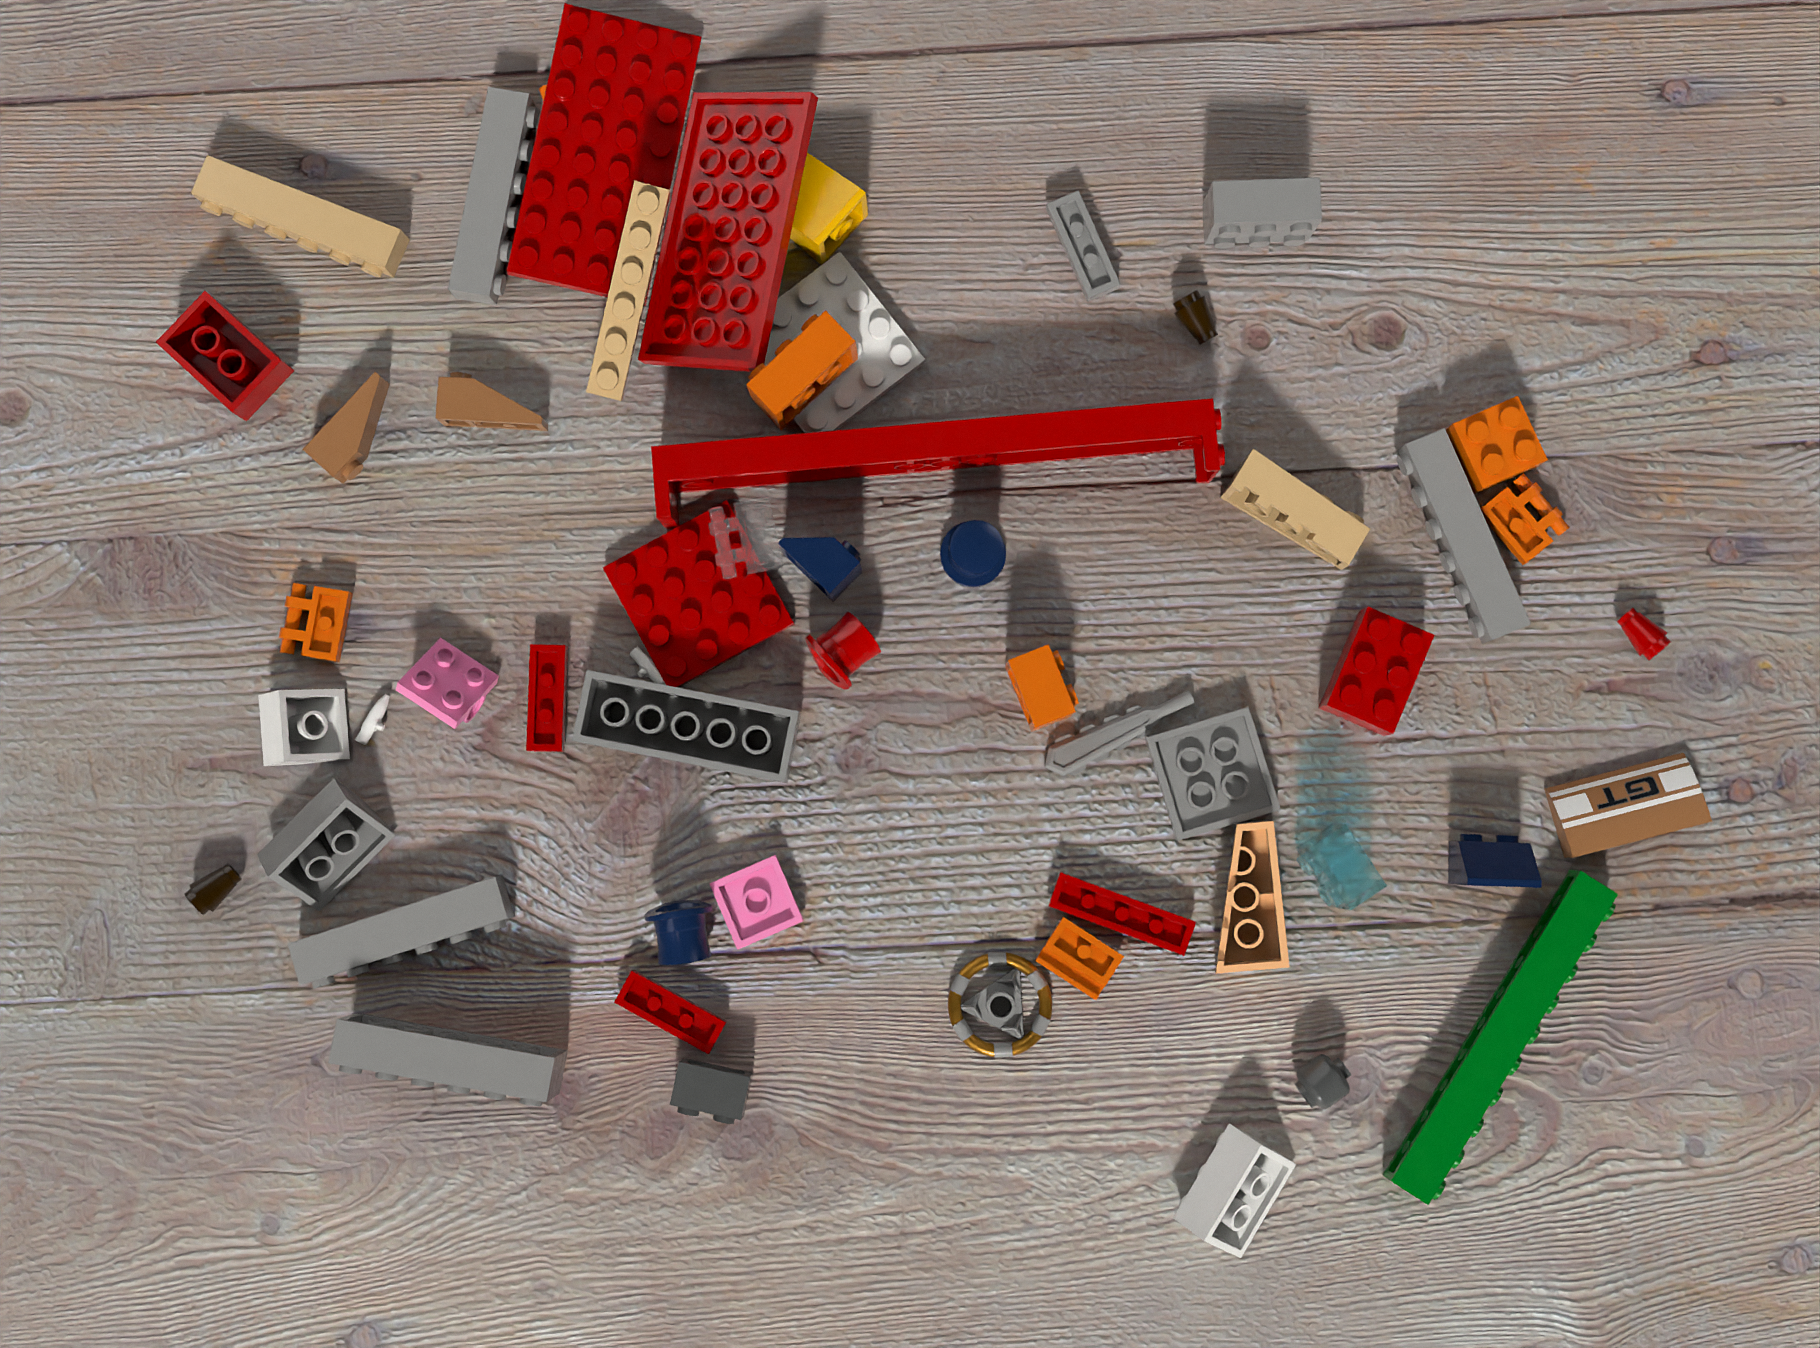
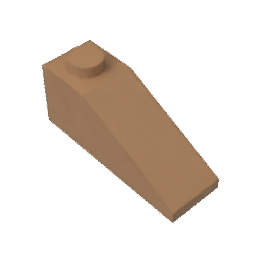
[302,372,390,484]
[435,372,548,431]

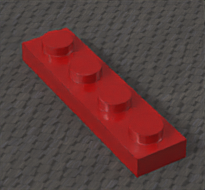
[1048,872,1196,956]

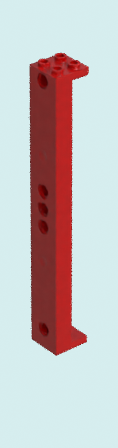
[651,398,1225,529]

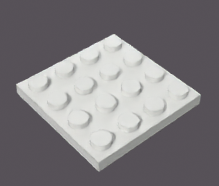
[764,252,925,434]

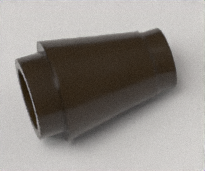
[1173,290,1218,345]
[184,863,242,915]

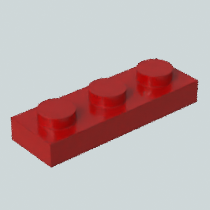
[526,644,568,752]
[614,970,727,1055]

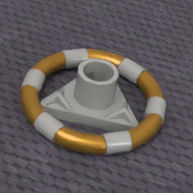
[948,952,1052,1058]

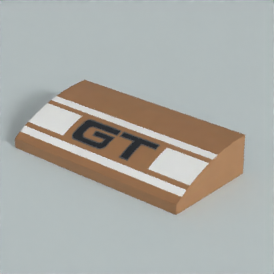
[1544,753,1712,858]

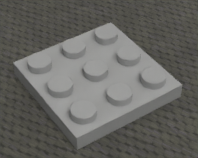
[1145,707,1281,841]

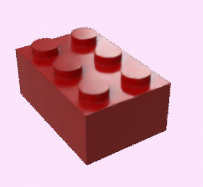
[156,291,295,422]
[1318,606,1435,736]

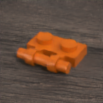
[1480,473,1570,565]
[279,583,353,662]

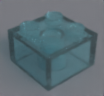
[1296,824,1387,910]

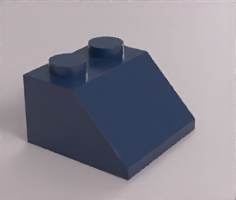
[778,537,862,602]
[1448,834,1542,888]

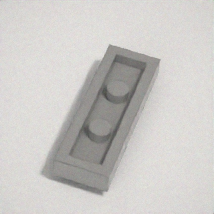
[1046,190,1121,302]

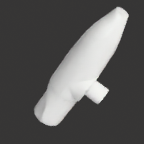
[629,646,666,685]
[355,694,390,745]

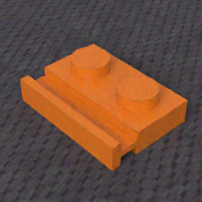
[1035,916,1124,1000]

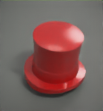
[805,612,881,689]

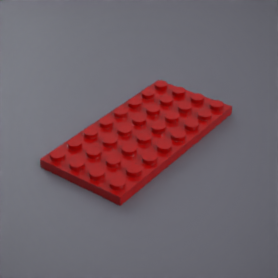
[507,3,702,306]
[638,92,818,372]

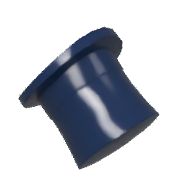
[940,520,1006,588]
[644,900,713,965]

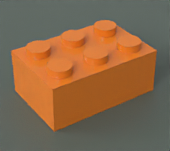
[746,310,858,430]

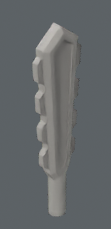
[1045,690,1195,776]

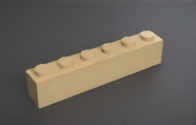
[191,155,410,278]
[586,180,670,401]

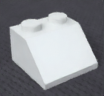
[258,689,350,766]

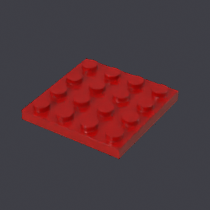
[602,500,795,688]

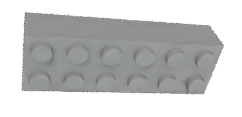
[572,670,801,784]
[328,1013,568,1106]

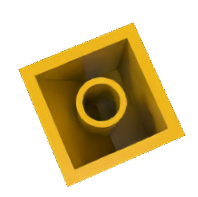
[790,153,868,265]

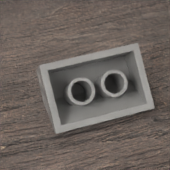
[257,778,396,911]

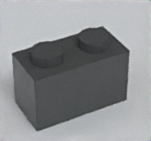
[670,1058,753,1124]

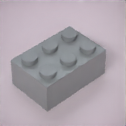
[1203,177,1322,249]

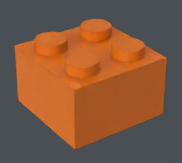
[1446,396,1548,494]
[1005,644,1079,732]

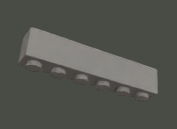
[448,87,539,306]
[1397,428,1531,644]
[288,876,515,989]

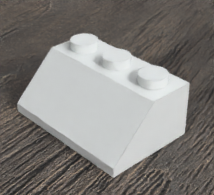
[1173,1123,1296,1258]

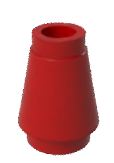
[1617,607,1671,661]

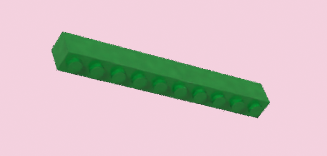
[1383,870,1618,1205]

